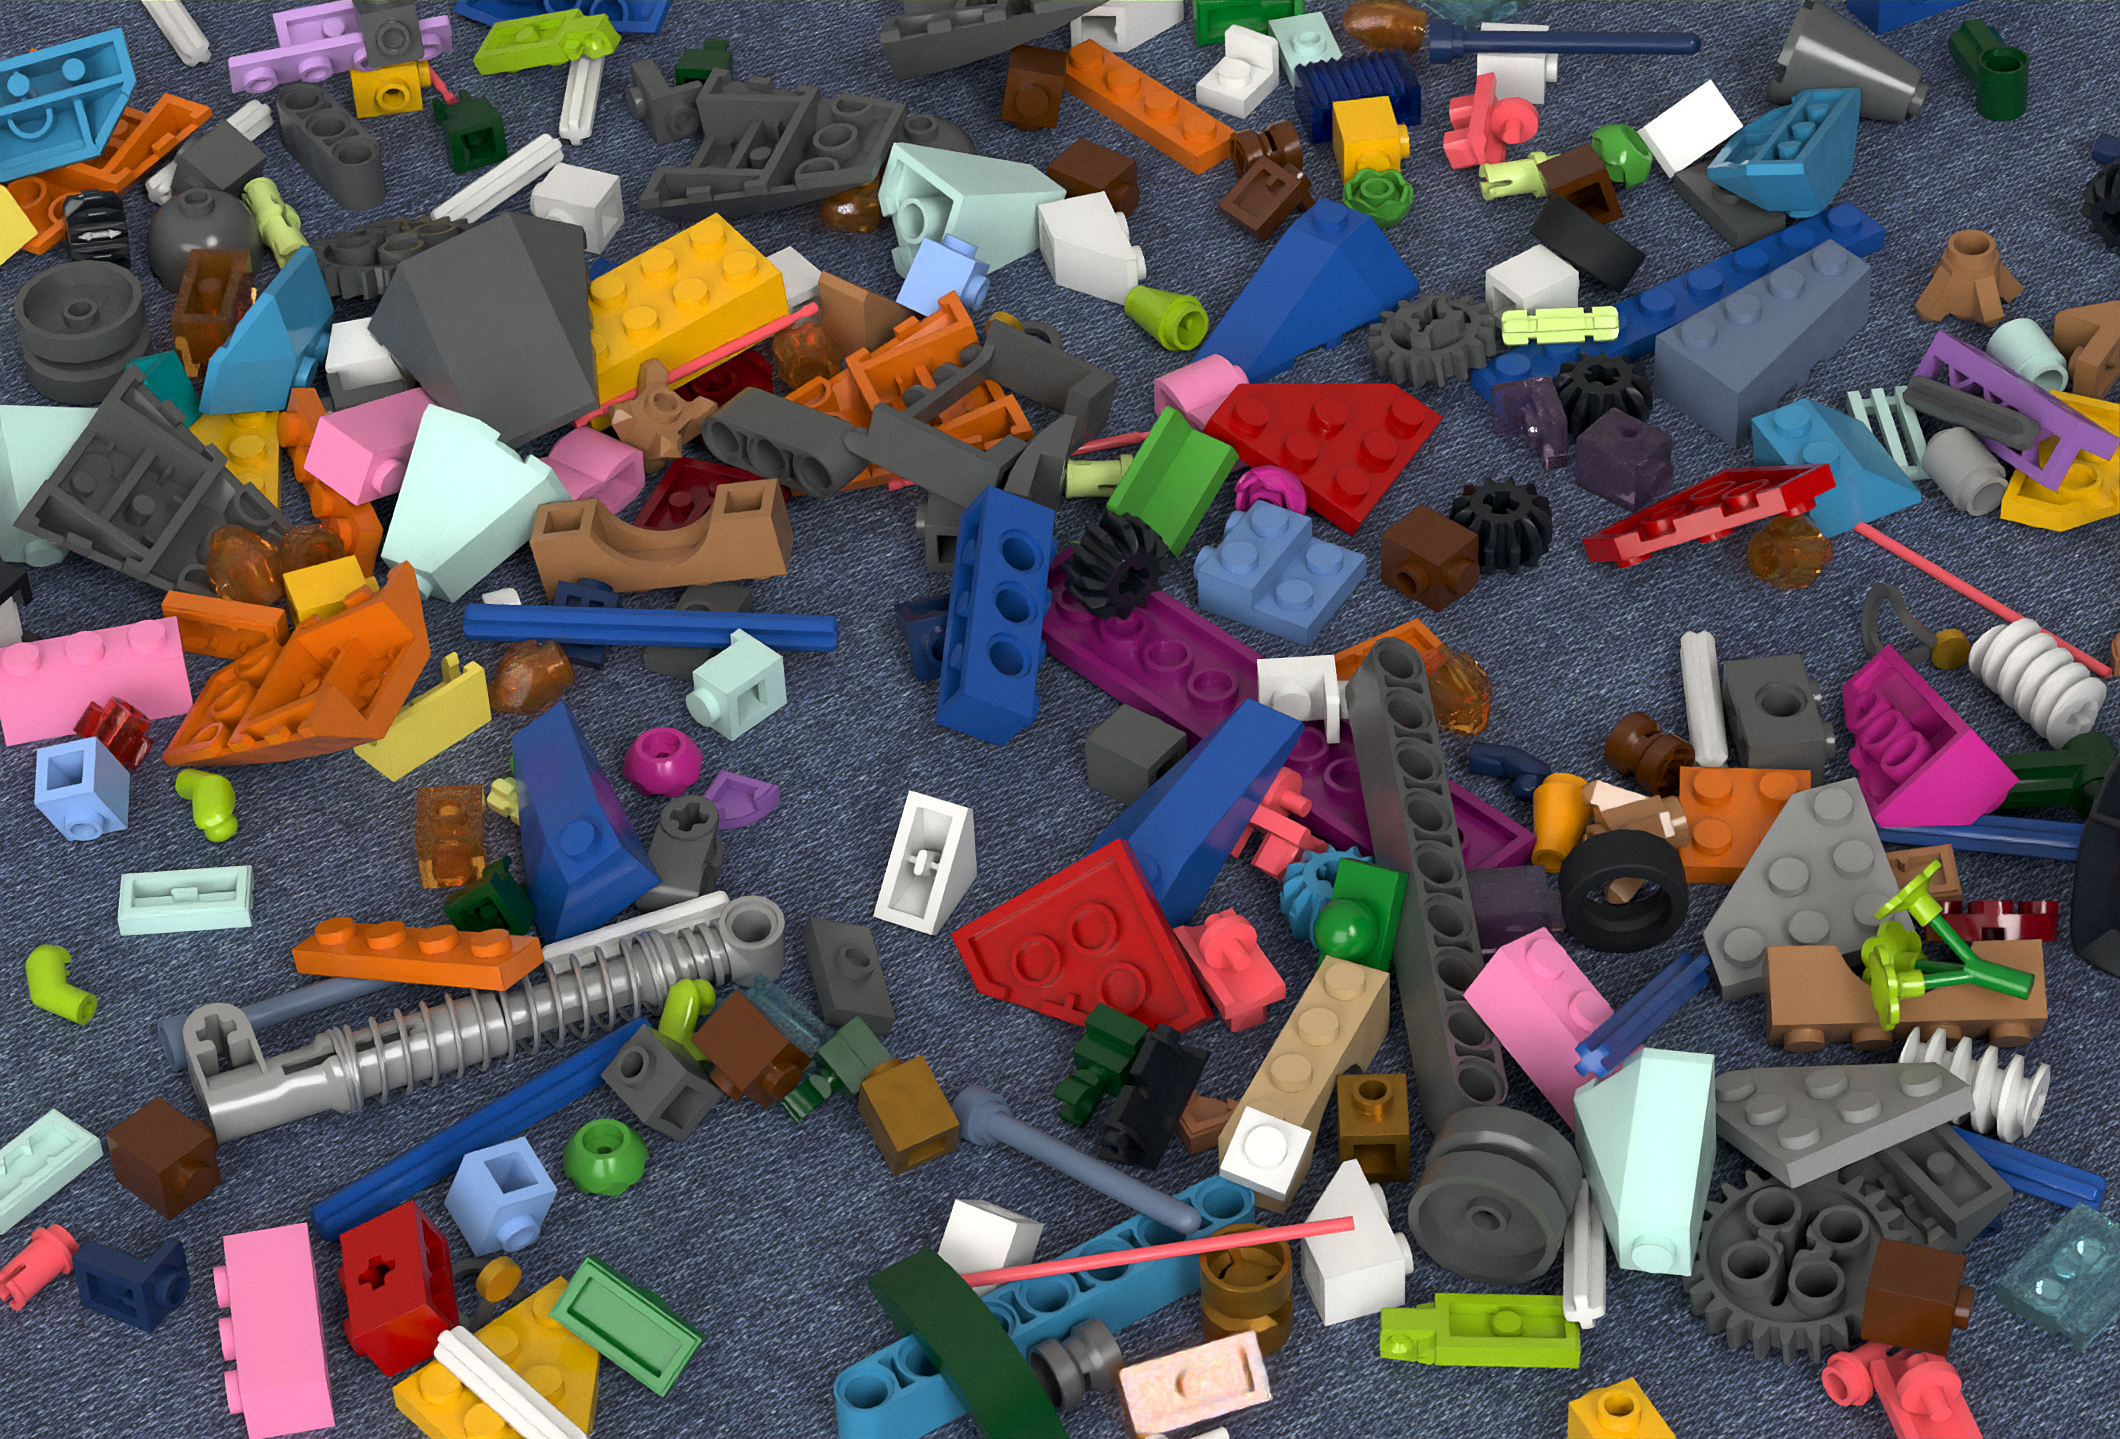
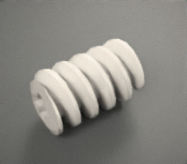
[1968,618,2107,750]
[1898,1026,2050,1143]

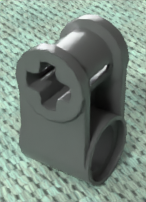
[635,795,725,913]

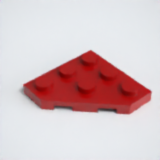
[1202,383,1443,537]
[1582,463,1837,568]
[951,838,1215,1037]

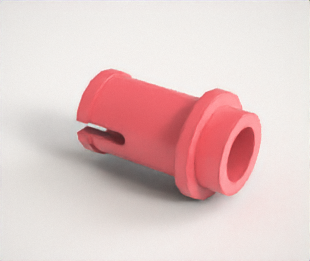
[0,1223,80,1311]
[1821,1340,1915,1406]

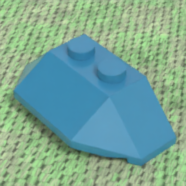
[0,27,138,185]
[1707,88,1861,218]
[198,245,335,415]

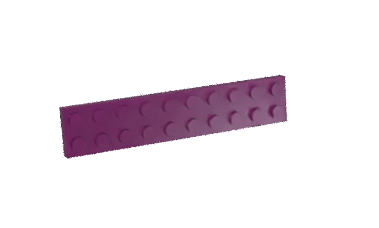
[1041,546,1537,902]

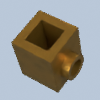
[858,1055,960,1177]
[1337,1073,1410,1183]

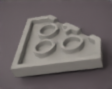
[1702,777,1916,1002]
[1715,1062,1975,1189]

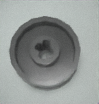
[14,260,154,405]
[1408,1105,1582,1286]

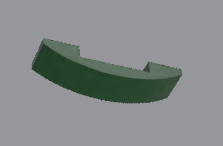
[867,1247,1070,1439]

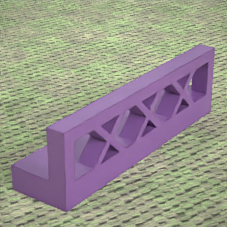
[1907,330,2120,492]

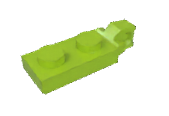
[473,8,622,76]
[1379,1293,1581,1368]

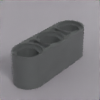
[276,82,387,211]
[701,387,872,499]

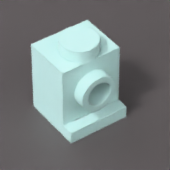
[686,628,787,741]

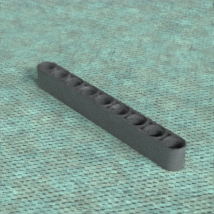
[1345,637,1508,1135]

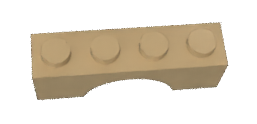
[1218,955,1390,1215]

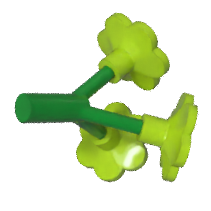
[1861,858,2035,1031]

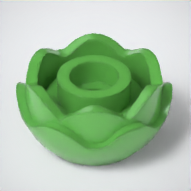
[1590,123,1653,190]
[1342,168,1413,230]
[562,1119,649,1196]

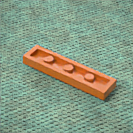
[1063,38,1236,175]
[277,388,384,578]
[291,917,544,991]

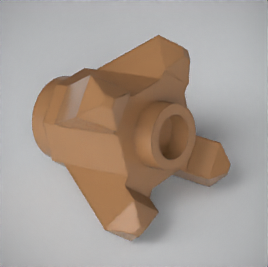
[1915,229,2025,328]
[608,359,718,473]
[1580,780,1689,905]

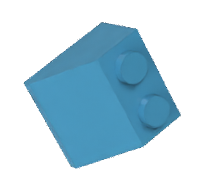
[1751,398,1921,545]

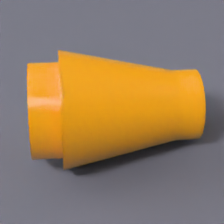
[1531,773,1594,873]

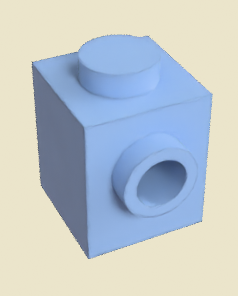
[895,233,990,317]
[34,736,130,841]
[444,1136,558,1257]

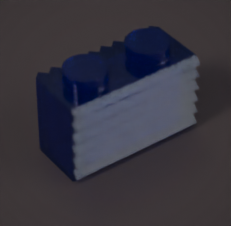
[1294,46,1421,145]

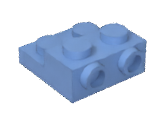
[1193,499,1367,647]

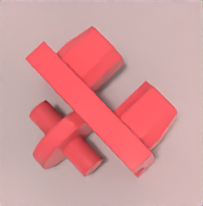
[1443,72,1539,181]
[1229,767,1328,883]
[1172,908,1286,1032]
[1869,1352,1983,1439]

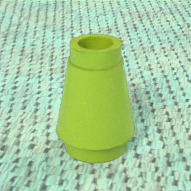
[1124,285,1209,351]

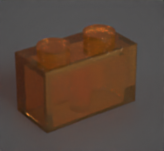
[171,249,257,377]

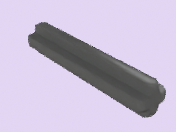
[1902,375,2040,451]

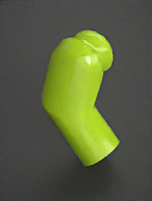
[175,768,238,843]
[25,944,98,1025]
[658,978,716,1071]

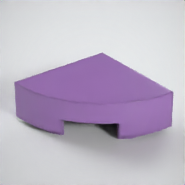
[702,770,780,830]

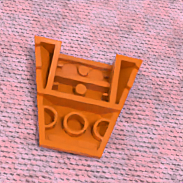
[2,48,213,256]
[784,290,1035,497]
[161,560,431,766]

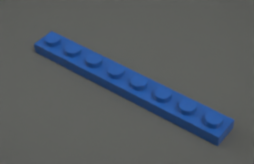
[1471,201,1885,418]

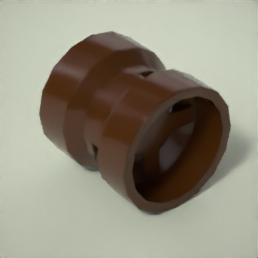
[1229,119,1303,180]
[1604,711,1695,798]

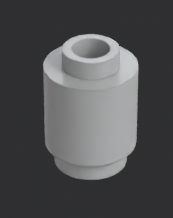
[1922,427,2009,516]

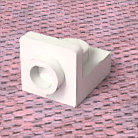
[1196,24,1279,119]
[1257,655,1349,744]

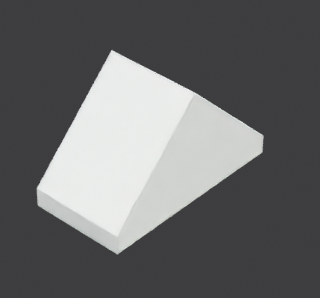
[1637,80,1744,178]
[873,790,977,935]

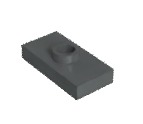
[1673,158,1786,249]
[643,582,753,682]
[801,916,896,1035]

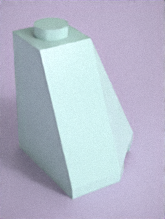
[878,142,1067,279]
[381,403,572,603]
[0,405,98,567]
[1573,1047,1716,1276]

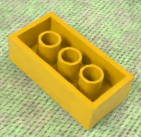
[584,212,790,432]

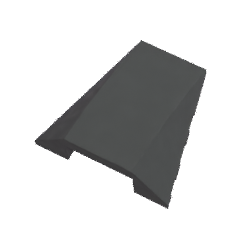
[879,0,1109,81]
[638,68,909,222]
[367,211,600,449]
[13,362,308,606]

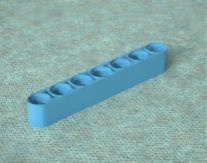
[834,1175,1255,1439]

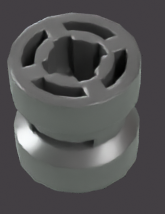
[1028,1318,1126,1413]

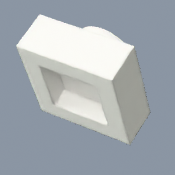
[1219,1106,1312,1202]

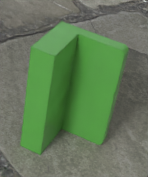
[1106,406,1239,559]

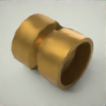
[1199,1223,1293,1359]

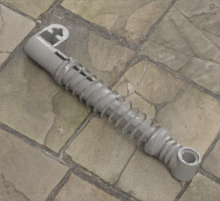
[182,895,785,1145]

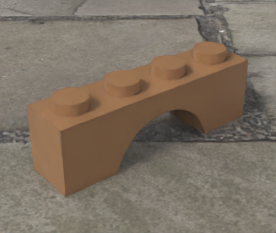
[529,478,794,601]
[1762,939,2048,1053]

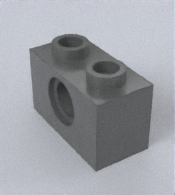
[1722,653,1835,788]

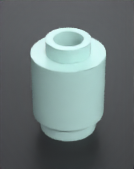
[1986,318,2068,392]

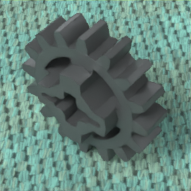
[1367,291,1499,389]

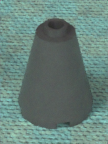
[1765,0,1930,123]

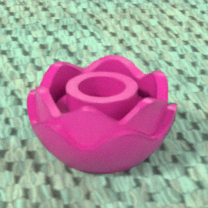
[1235,465,1307,516]
[623,727,703,798]

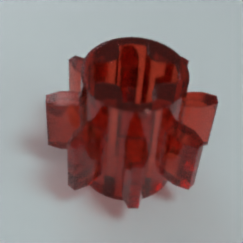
[73,696,154,771]

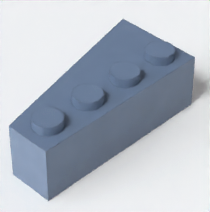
[1653,239,1872,450]

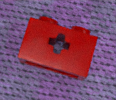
[337,1200,460,1378]

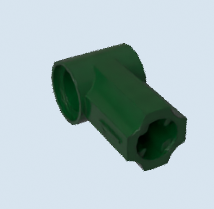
[1948,18,2030,121]
[1997,732,2119,818]

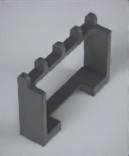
[844,319,1118,508]

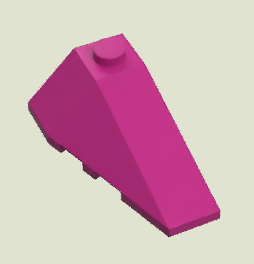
[1842,643,2020,828]

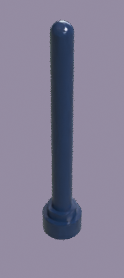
[1429,19,1702,64]

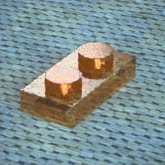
[1112,1329,1273,1439]

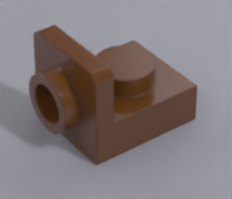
[1217,155,1315,243]

